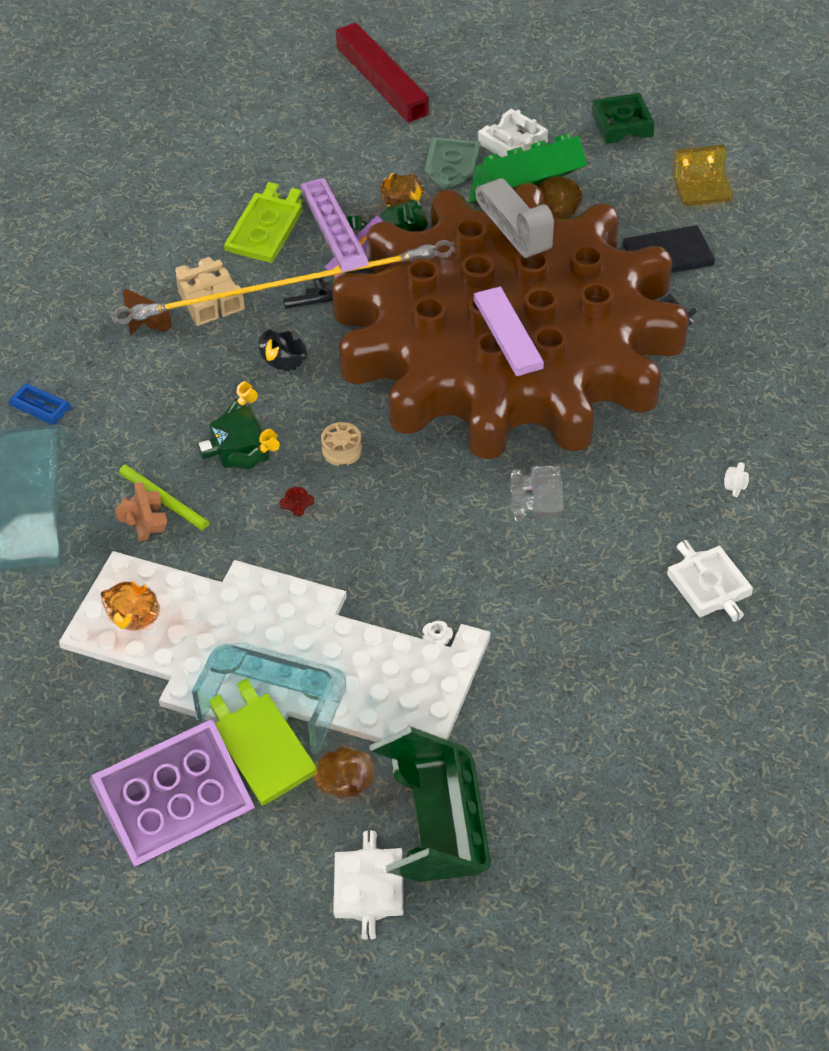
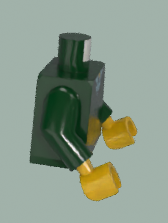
[197,381,280,469]

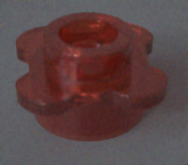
[279,487,314,516]

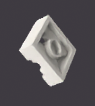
[478,109,548,157]

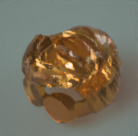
[538,176,583,219]

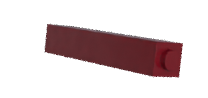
[336,22,429,123]

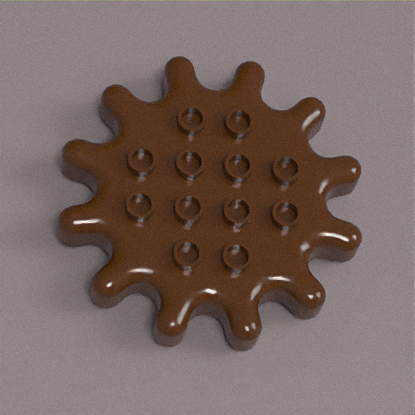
[332,182,689,459]

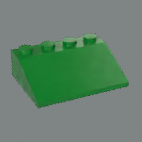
[469,133,588,203]

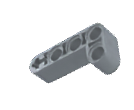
[475,178,554,258]

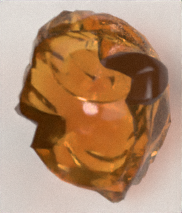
[314,745,375,798]

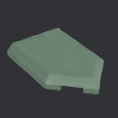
[424,137,481,190]

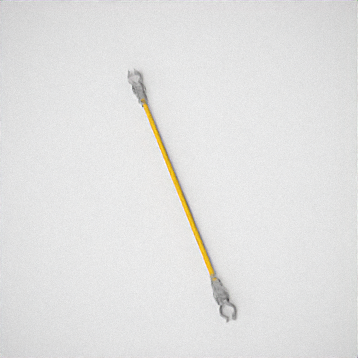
[111,240,456,324]

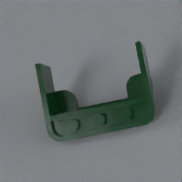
[370,726,491,882]

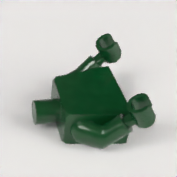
[346,200,428,232]

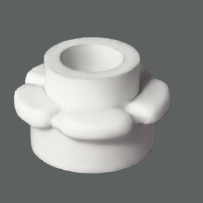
[422,621,453,646]

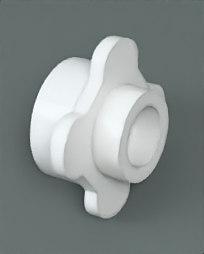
[724,462,749,497]

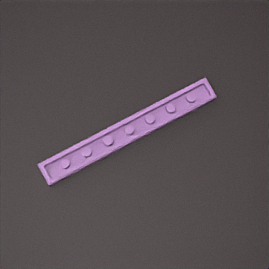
[301,178,369,272]

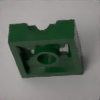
[592,93,655,144]

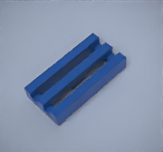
[9,383,71,425]

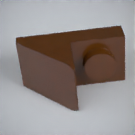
[123,289,172,335]

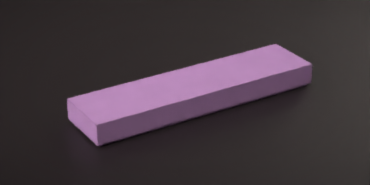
[474,287,544,376]

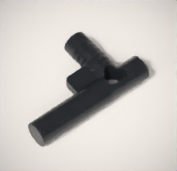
[283,277,333,309]

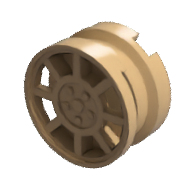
[321,422,362,466]

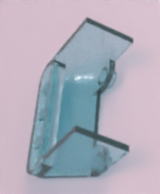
[192,642,346,754]

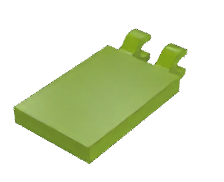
[224,182,303,263]
[208,678,318,806]

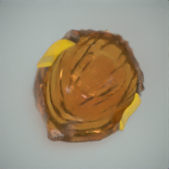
[379,173,424,207]
[100,581,160,631]

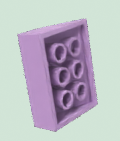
[89,719,255,867]

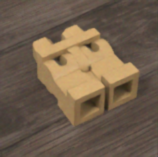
[175,257,245,326]

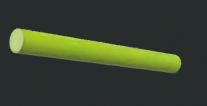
[119,465,210,531]

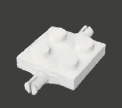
[667,540,753,622]
[333,830,404,940]

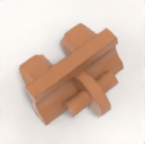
[115,482,167,541]

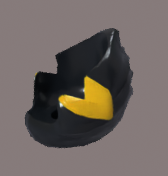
[259,330,307,371]

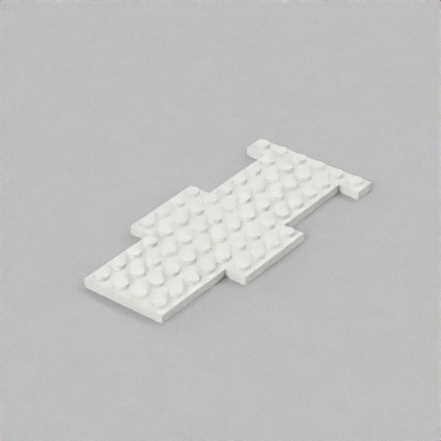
[59,551,490,742]

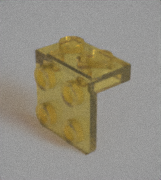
[672,144,733,206]

